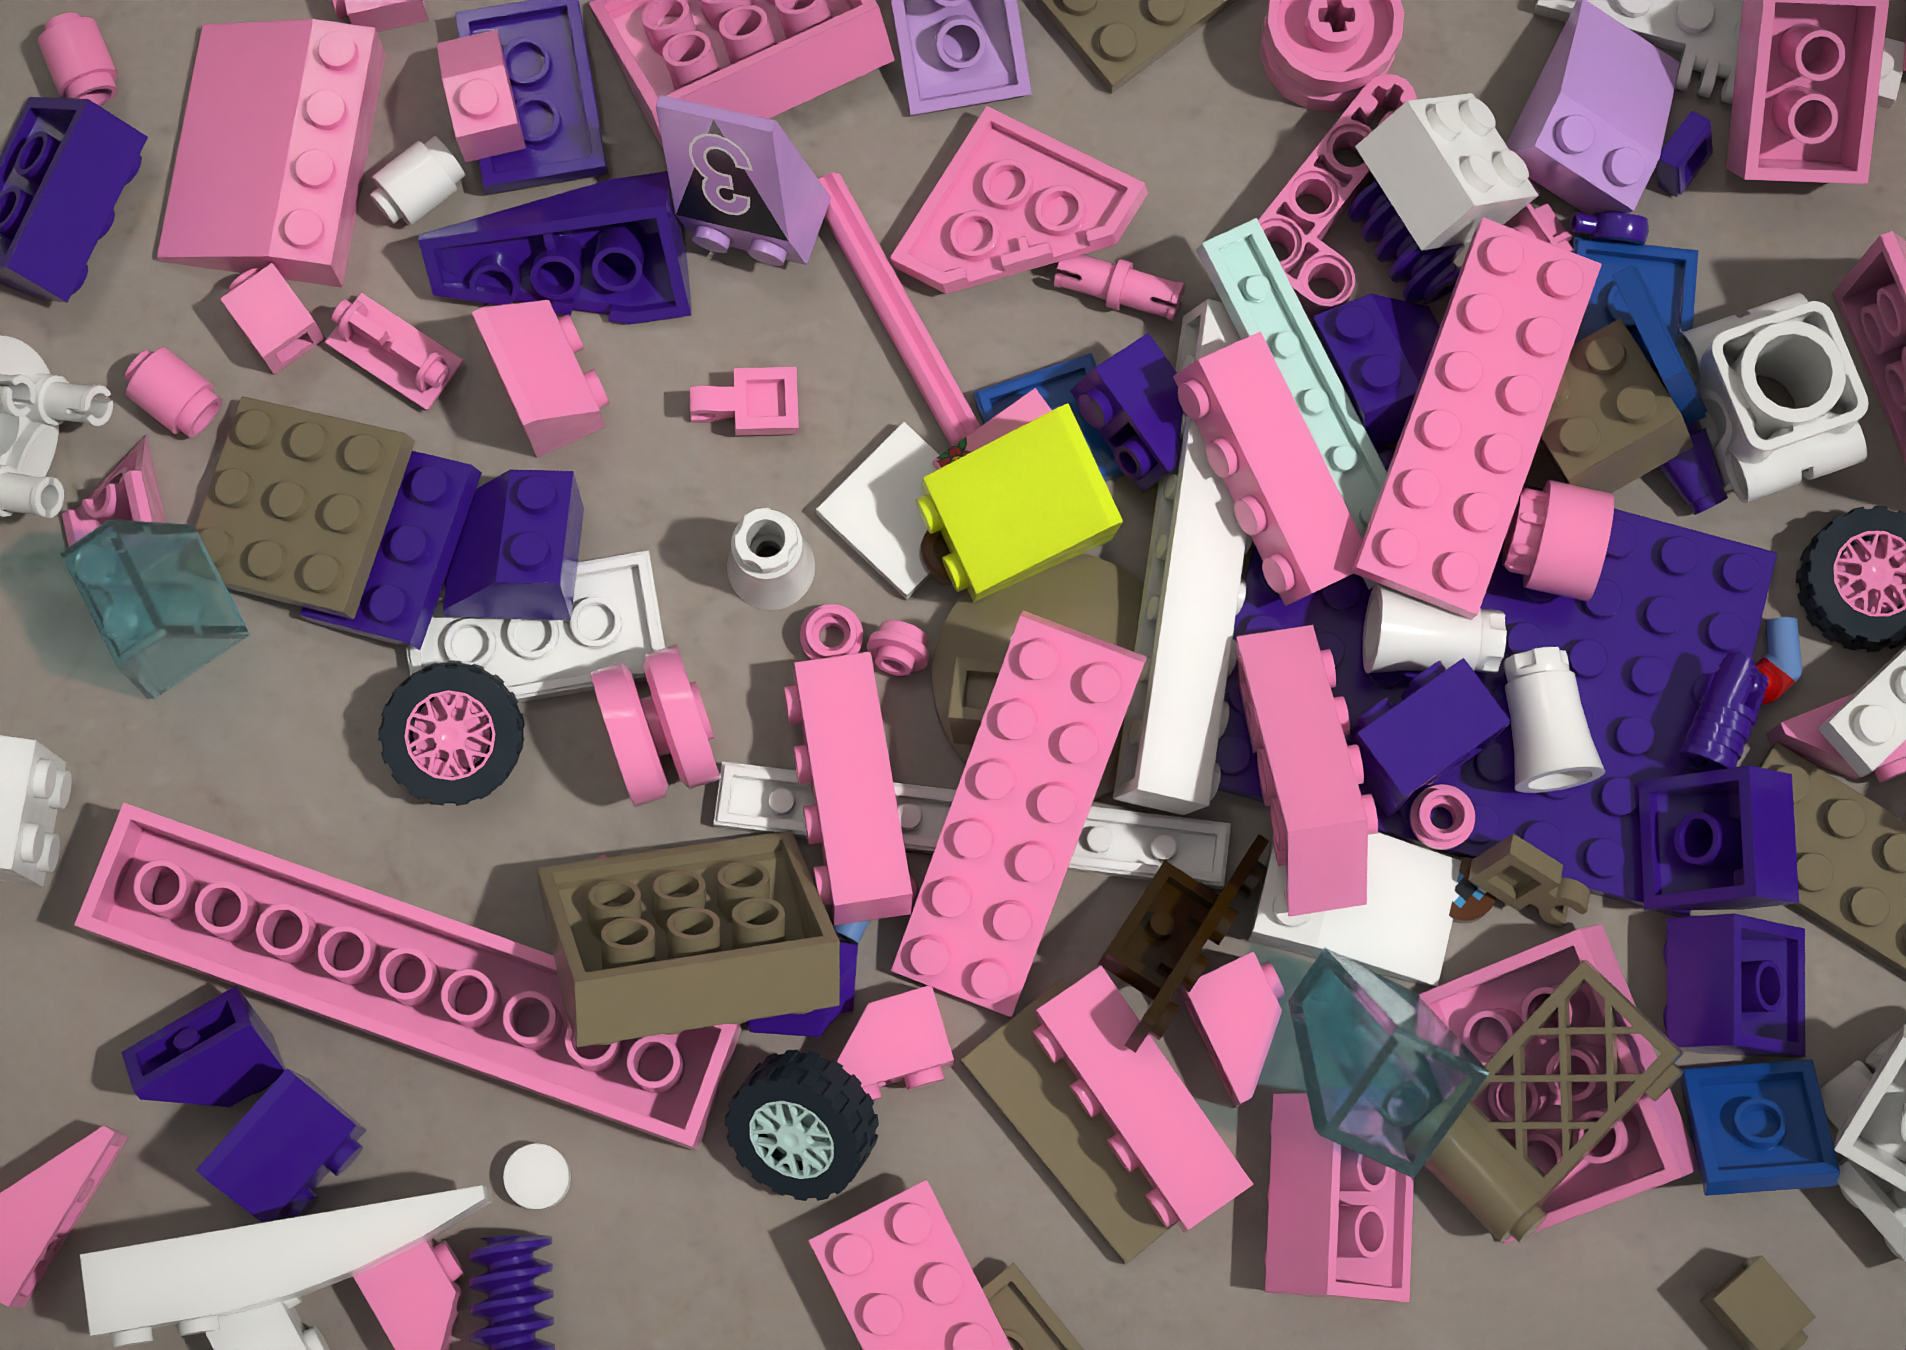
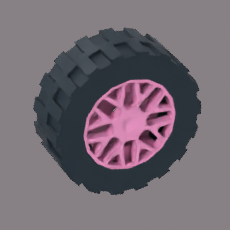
[1796,506,1906,652]
[379,661,525,806]

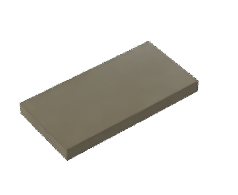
[960,978,1176,1265]

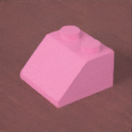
[472,300,609,457]

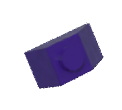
[121,986,286,1107]

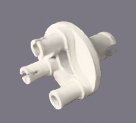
[0,335,113,518]

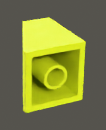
[915,403,1123,603]

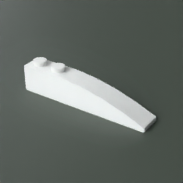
[80,1185,492,1348]

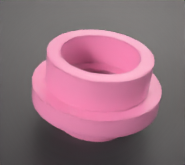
[800,604,863,660]
[866,620,930,676]
[1409,784,1475,850]

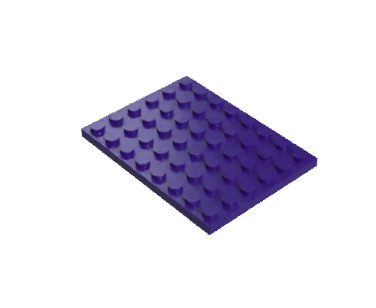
[1215,446,1777,917]

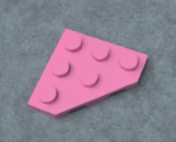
[890,106,1148,294]

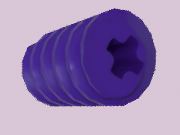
[1347,180,1465,305]
[468,1235,555,1350]

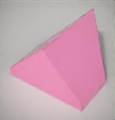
[62,434,173,573]

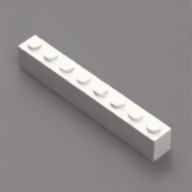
[1113,299,1253,815]

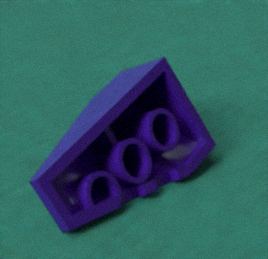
[418,171,692,324]

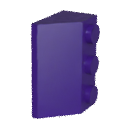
[0,97,148,303]

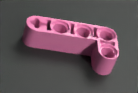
[1258,74,1417,323]

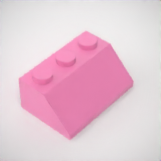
[1265,1093,1416,1302]

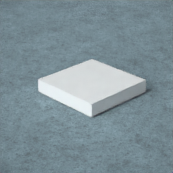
[816,422,940,600]

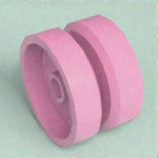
[1260,0,1404,112]
[590,644,721,807]

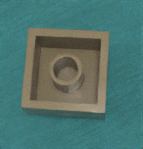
[1539,318,1694,493]

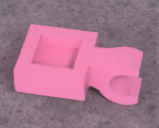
[690,367,799,436]

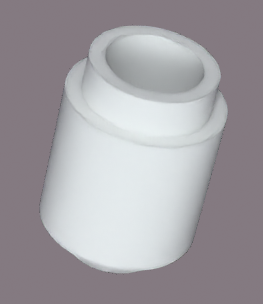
[370,136,466,226]

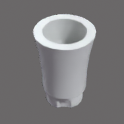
[727,508,815,610]
[1363,584,1507,674]
[1504,647,1605,793]

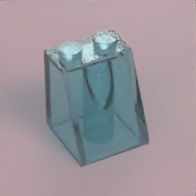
[60,519,250,699]
[1288,948,1490,1178]

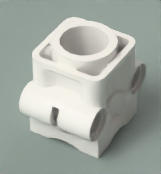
[1677,292,1869,503]

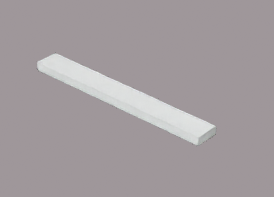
[714,762,1231,889]

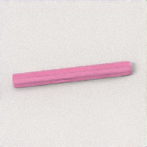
[819,172,981,446]

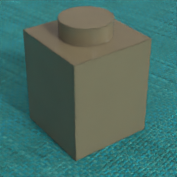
[1700,1256,1816,1350]

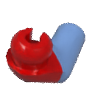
[1755,617,1802,704]

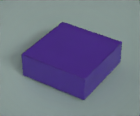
[1656,111,1713,197]

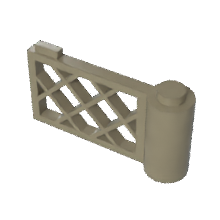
[1407,960,1684,1243]

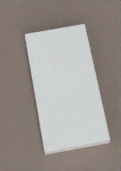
[406,550,666,703]

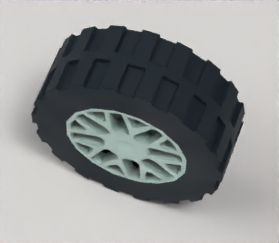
[725,1050,879,1201]

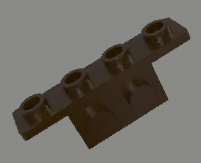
[1098,834,1269,1053]

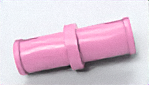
[1054,254,1185,322]

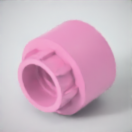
[1502,480,1614,602]

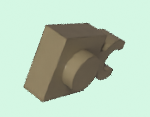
[1468,834,1590,928]

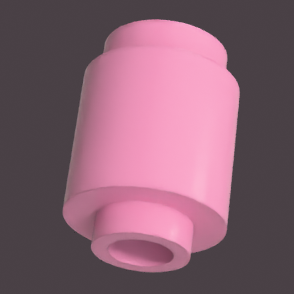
[37,12,118,106]
[125,347,222,438]

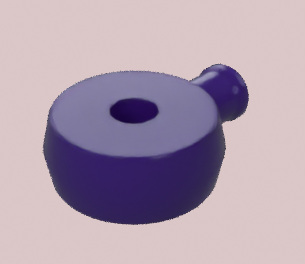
[1570,212,1649,245]

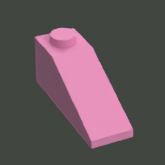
[0,1126,129,1308]

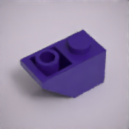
[1070,333,1183,493]

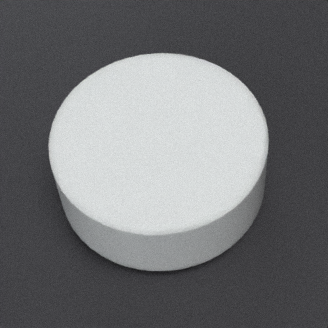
[503,1143,571,1210]

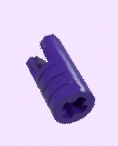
[1678,649,1769,772]

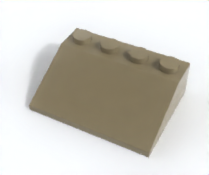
[537,831,840,1047]

